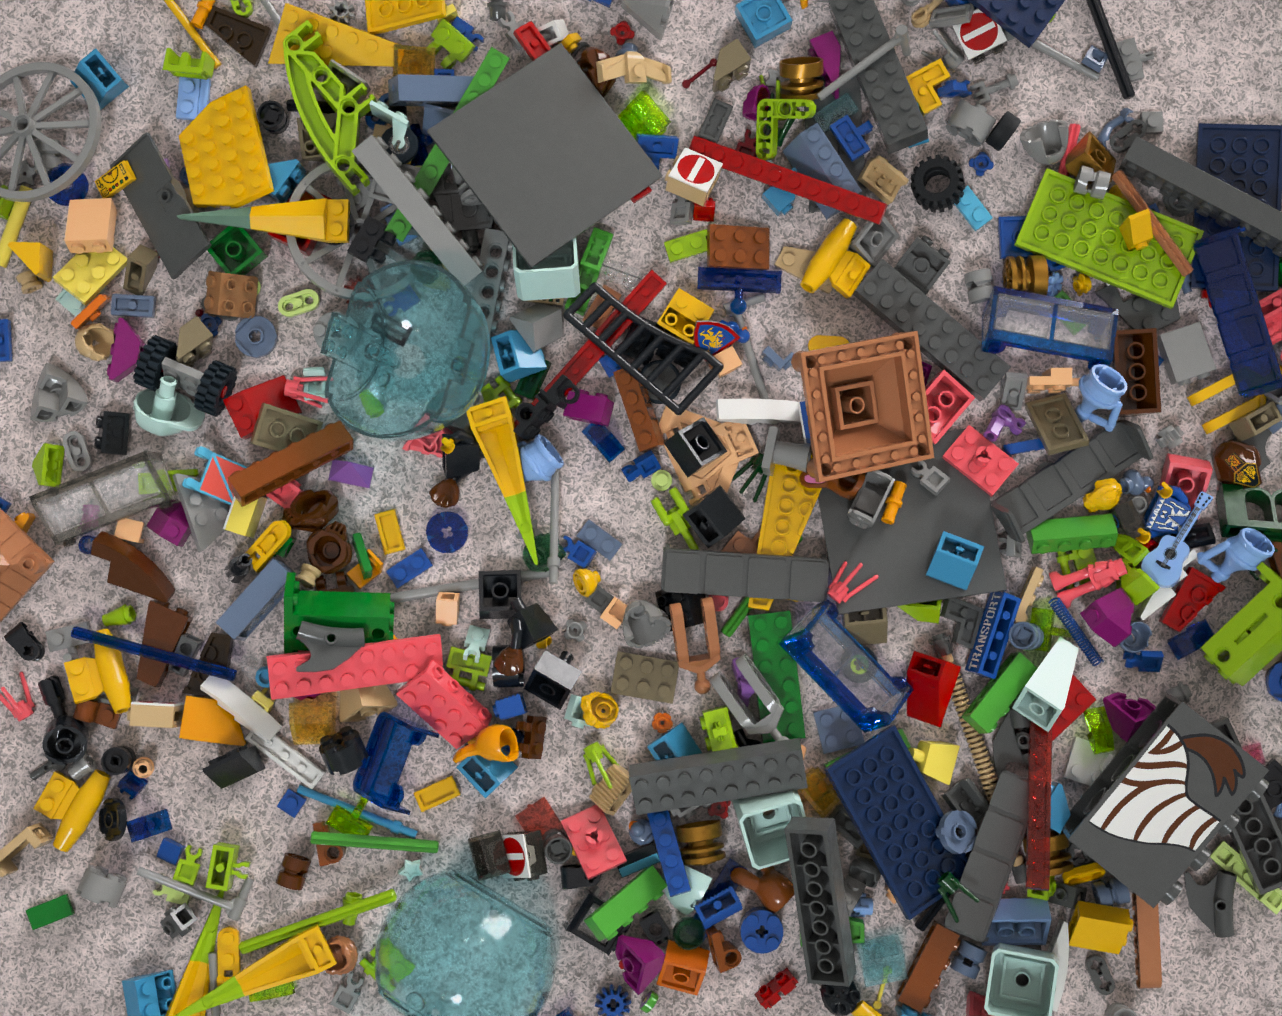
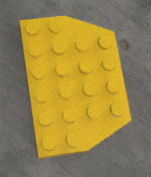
[179,85,274,208]

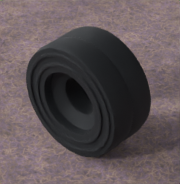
[985,111,1021,151]

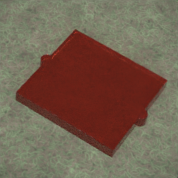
[515,797,563,847]

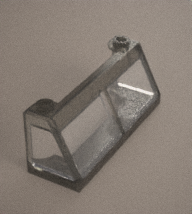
[29,451,178,547]

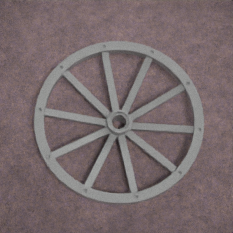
[0,62,101,202]
[286,159,430,301]

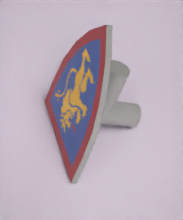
[694,320,740,362]

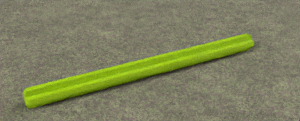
[239,889,397,954]

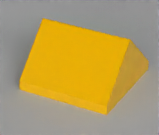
[7,242,53,283]

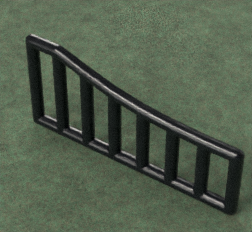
[563,282,724,415]

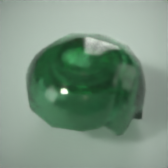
[672,916,705,951]

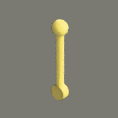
[873,966,891,1009]

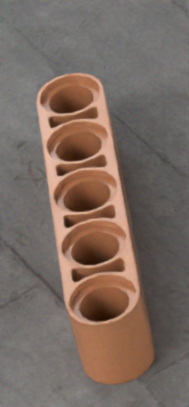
[1132,893,1162,989]

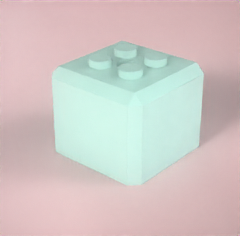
[512,237,581,301]
[732,790,806,870]
[984,943,1059,1016]

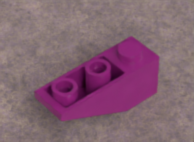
[807,31,841,99]

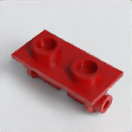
[754,968,799,1009]

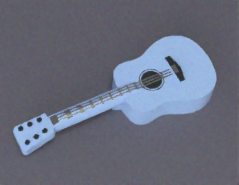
[1141,491,1213,588]

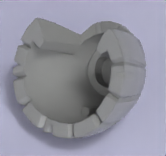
[1020,119,1069,165]
[623,600,671,648]

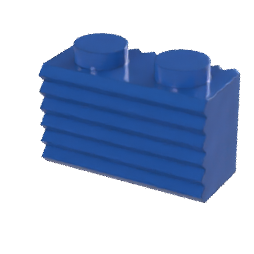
[492,692,528,721]
[694,886,743,930]

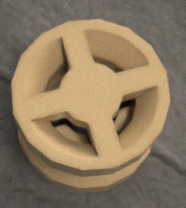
[16,270,43,294]
[296,563,321,589]

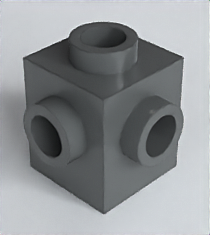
[160,902,198,939]

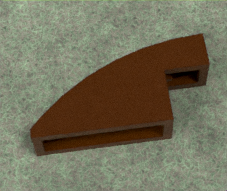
[90,531,176,603]

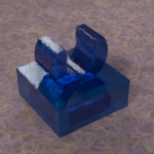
[117,770,149,800]

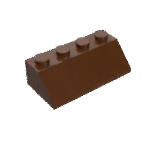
[1111,328,1161,417]

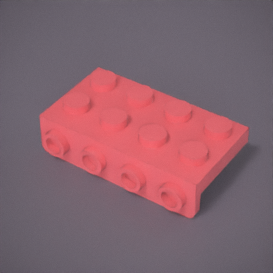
[396,661,492,749]

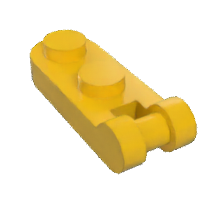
[245,520,292,573]
[217,926,241,987]

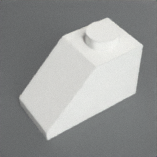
[525,19,569,56]

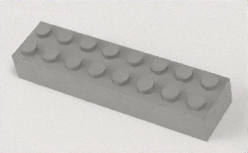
[352,135,484,288]

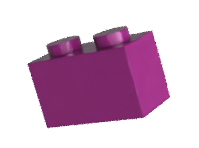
[563,389,614,427]

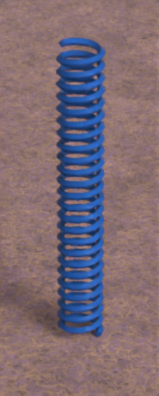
[1048,597,1104,666]

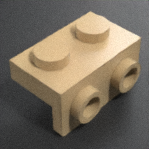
[857,155,909,205]

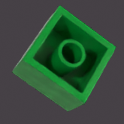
[207,226,268,275]

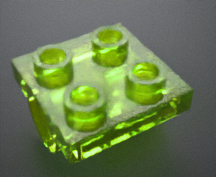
[618,90,671,140]

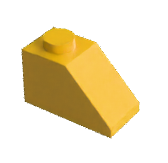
[1119,209,1153,251]

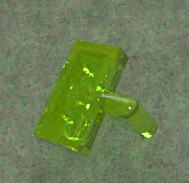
[1030,607,1071,652]
[326,795,373,835]

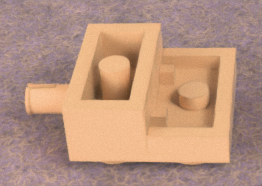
[1025,368,1080,394]

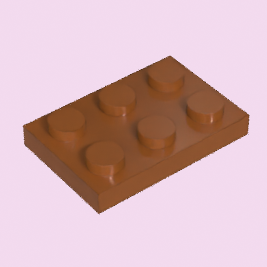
[707,224,769,270]

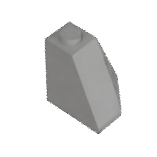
[621,0,674,40]

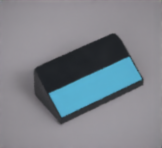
[617,842,660,878]

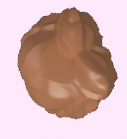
[325,935,358,975]

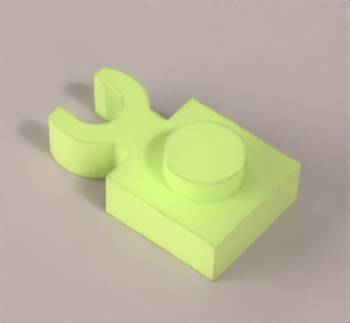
[152,880,193,905]

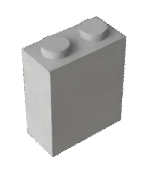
[1157,322,1216,386]

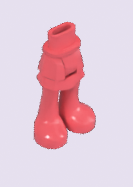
[1049,558,1128,609]

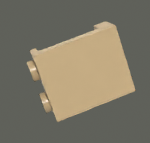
[0,822,54,877]

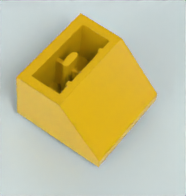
[657,288,714,344]

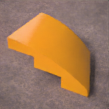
[179,695,246,746]

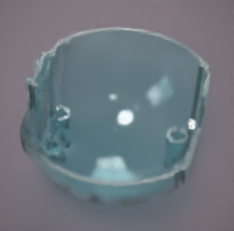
[320,260,490,441]
[374,869,557,1016]

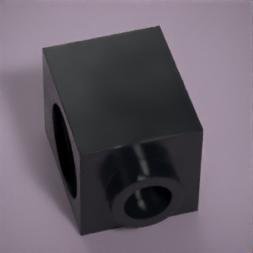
[639,909,670,945]

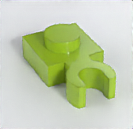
[173,845,203,886]

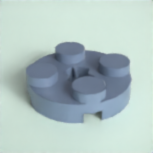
[235,316,278,358]
[936,810,977,854]

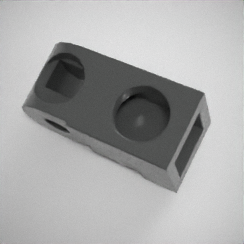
[168,633,204,677]

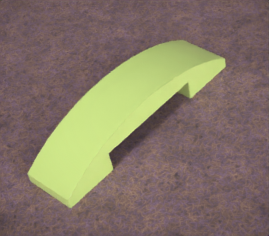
[1210,840,1282,915]

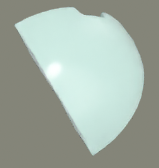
[662,865,712,915]

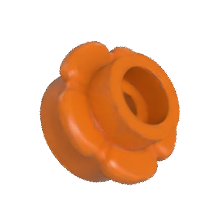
[652,713,673,733]

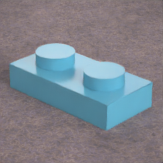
[954,185,993,231]

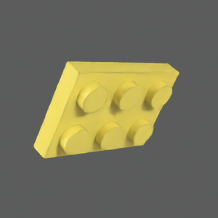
[53,247,127,306]

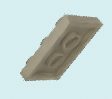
[1025,393,1089,456]
[250,403,323,452]
[610,651,679,704]

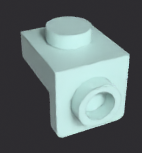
[303,367,327,401]
[564,694,592,729]

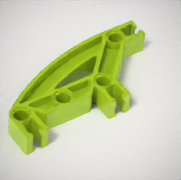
[283,20,377,196]

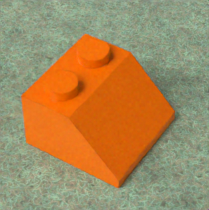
[656,940,710,996]

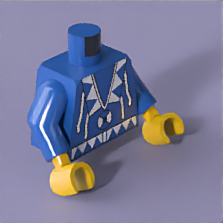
[1135,482,1198,544]

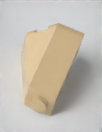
[339,685,398,722]

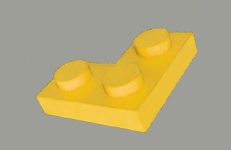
[906,58,950,116]

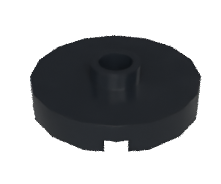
[98,798,127,841]

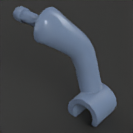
[1097,108,1134,149]

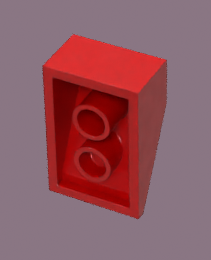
[223,375,302,440]

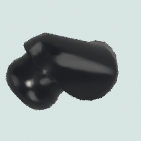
[734,728,762,747]

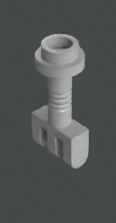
[970,73,1019,105]

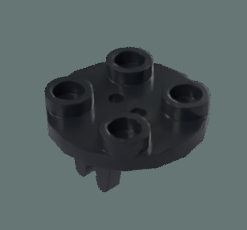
[819,980,861,1016]

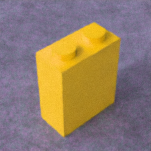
[1068,901,1133,954]

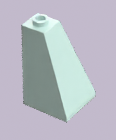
[1012,637,1079,732]

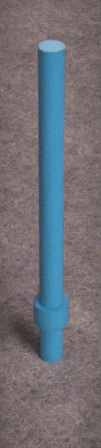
[297,785,418,839]

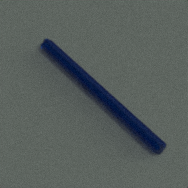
[71,626,237,681]

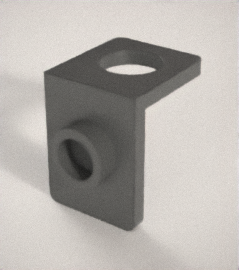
[1048,882,1087,909]

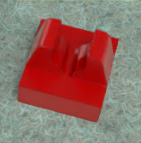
[693,198,715,222]

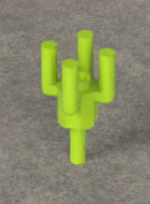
[651,487,700,550]

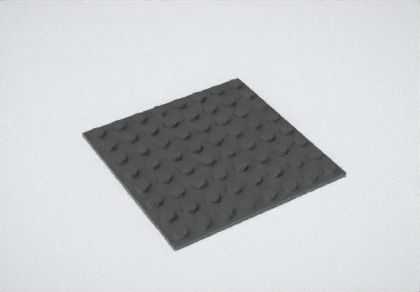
[427,43,663,268]
[818,427,1007,615]

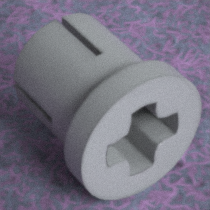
[67,753,97,781]

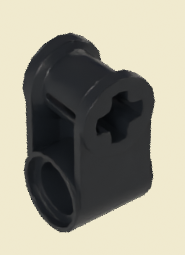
[4,622,45,661]
[560,864,601,889]

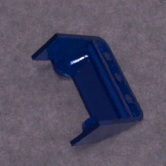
[353,712,439,815]

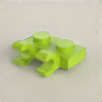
[425,19,476,69]

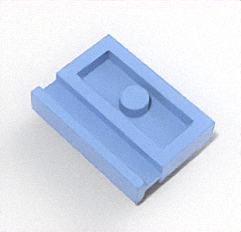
[176,77,211,120]

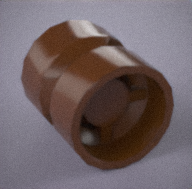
[276,853,311,890]

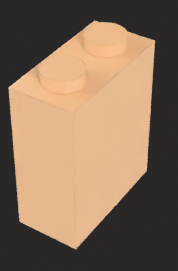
[64,198,117,254]

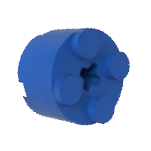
[739,906,783,954]

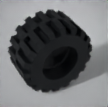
[910,155,965,213]

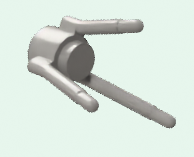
[921,27,965,71]

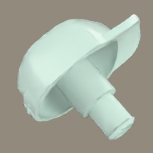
[133,376,205,436]

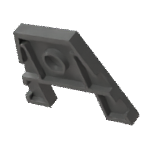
[433,173,494,232]
[1095,285,1180,331]

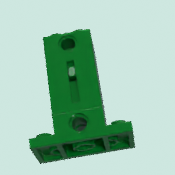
[284,572,395,654]

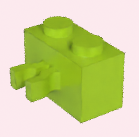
[205,842,251,891]

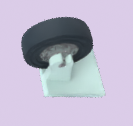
[369,100,418,165]

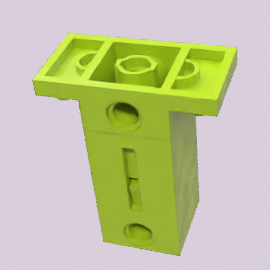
[1201,562,1282,686]

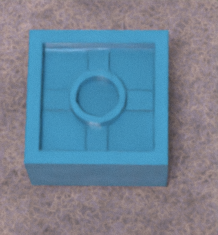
[735,0,793,48]

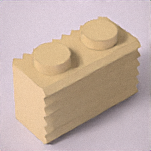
[589,764,632,816]

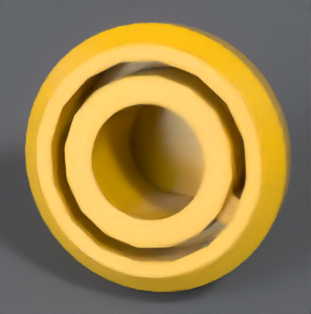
[573,569,601,597]

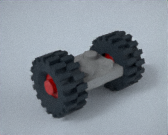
[133,335,237,417]

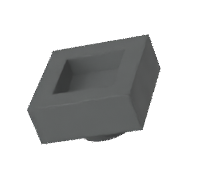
[585,584,614,614]

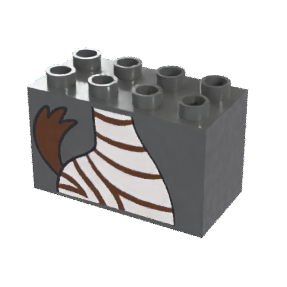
[1062,693,1269,908]

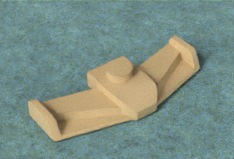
[596,51,672,84]

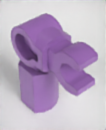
[983,405,1026,442]
[731,657,755,707]

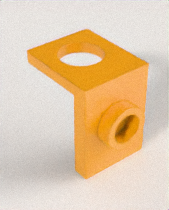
[347,549,383,589]

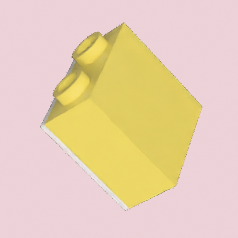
[223,496,267,538]

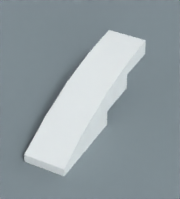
[716,399,801,425]
[1135,549,1197,620]
[200,671,282,743]
[1047,919,1069,1012]

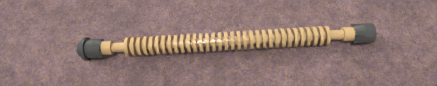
[930,633,1029,884]

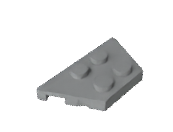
[173,473,229,553]

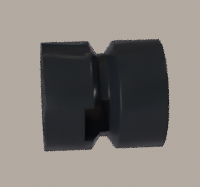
[257,100,289,135]
[101,746,136,775]

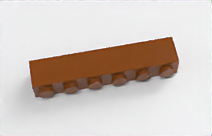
[228,421,353,507]

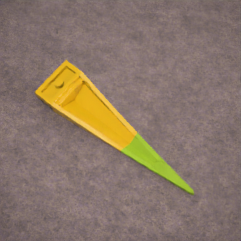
[465,396,538,566]
[165,890,224,1016]
[175,924,337,1016]

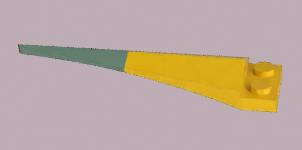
[177,198,350,243]

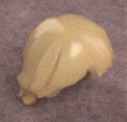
[75,323,115,361]

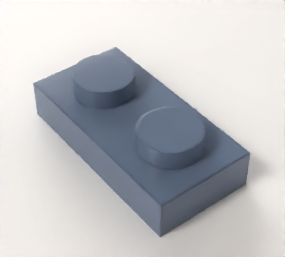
[111,294,156,318]
[577,519,622,561]

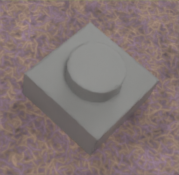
[1140,111,1164,134]

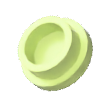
[651,470,672,491]

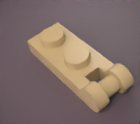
[1014,567,1044,624]

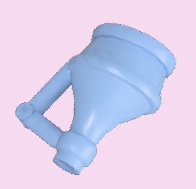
[1075,364,1127,432]
[518,434,564,482]
[1197,527,1275,583]

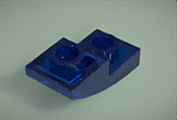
[1167,619,1214,660]

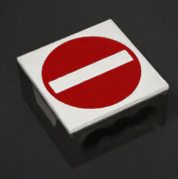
[952,9,1008,65]
[496,830,548,881]

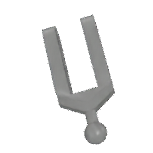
[710,654,789,741]

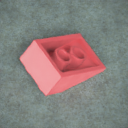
[925,370,975,445]
[1160,453,1213,525]

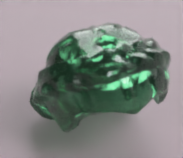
[522,533,566,572]

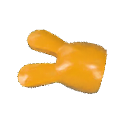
[453,724,519,763]

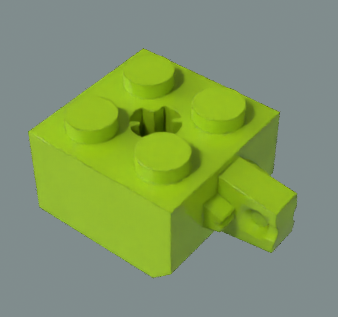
[699,705,738,752]

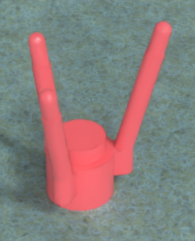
[284,376,332,408]
[827,561,878,604]
[0,672,35,722]

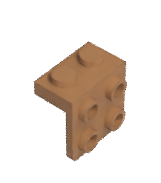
[204,271,258,318]

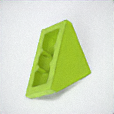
[32,443,65,488]

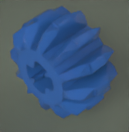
[595,984,631,1016]

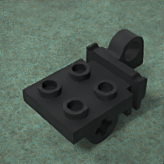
[513,374,580,440]

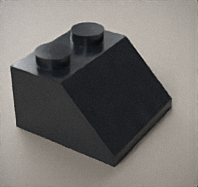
[664,417,727,478]
[478,570,522,619]

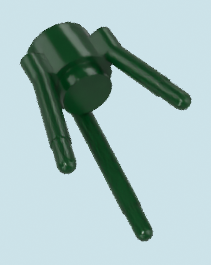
[764,92,799,147]
[732,453,768,503]
[937,871,979,923]

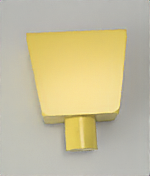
[909,740,960,785]

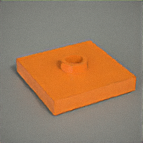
[71,294,111,329]

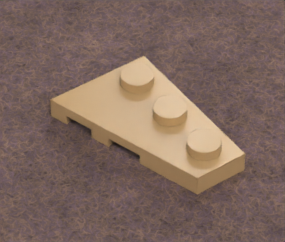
[774,246,833,294]

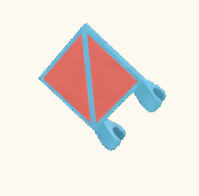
[182,446,247,506]

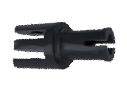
[224,553,252,583]
[38,675,68,719]

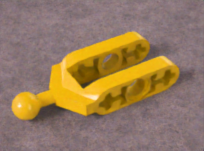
[1186,365,1282,434]

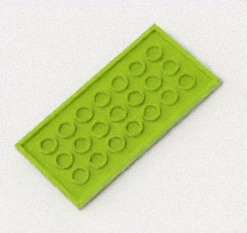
[1014,168,1204,309]

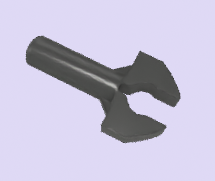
[30,760,67,780]

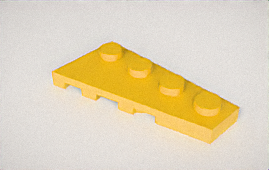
[365,0,446,35]

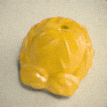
[1083,478,1123,513]
[580,691,619,729]

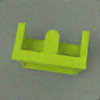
[162,48,215,80]

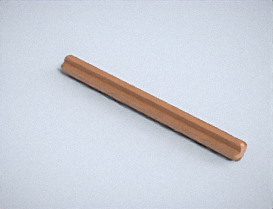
[1112,170,1193,277]

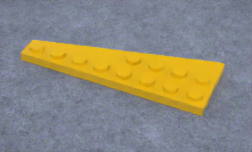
[748,455,822,611]

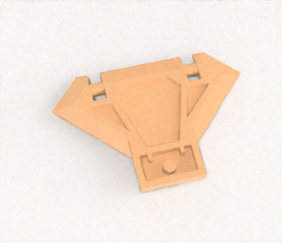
[659,406,759,505]

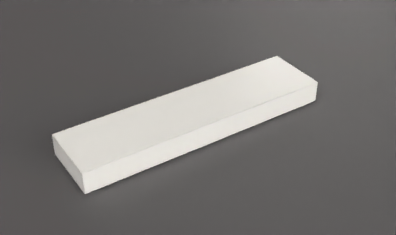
[245,731,326,790]

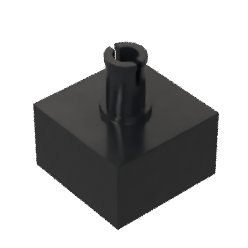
[524,650,582,710]

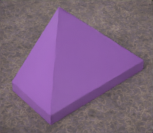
[328,460,374,488]

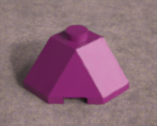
[146,502,191,547]
[1080,588,1135,647]
[1103,692,1156,742]
[615,935,665,995]

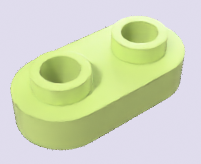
[278,289,320,318]

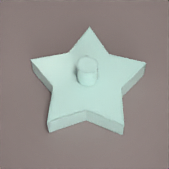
[398,859,423,882]

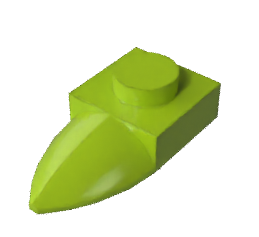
[1113,534,1150,567]

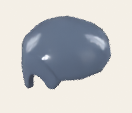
[1119,621,1152,653]

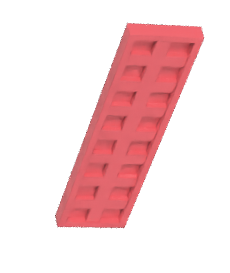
[266,634,443,700]

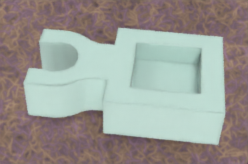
[463,625,490,663]

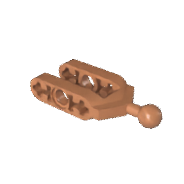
[669,597,721,694]

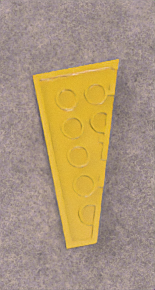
[268,3,406,67]

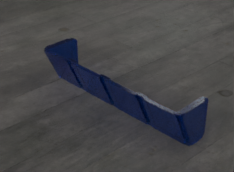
[1193,226,1282,398]

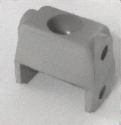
[847,470,895,529]

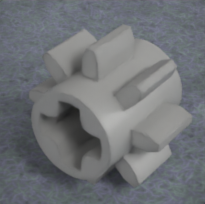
[329,0,355,25]
[1156,424,1184,450]

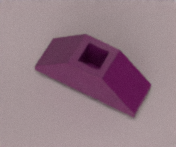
[107,318,145,382]

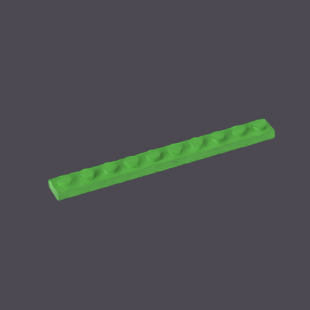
[385,47,510,242]

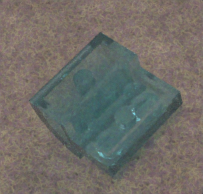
[856,933,908,987]

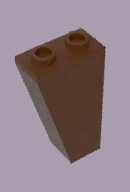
[136,600,193,688]

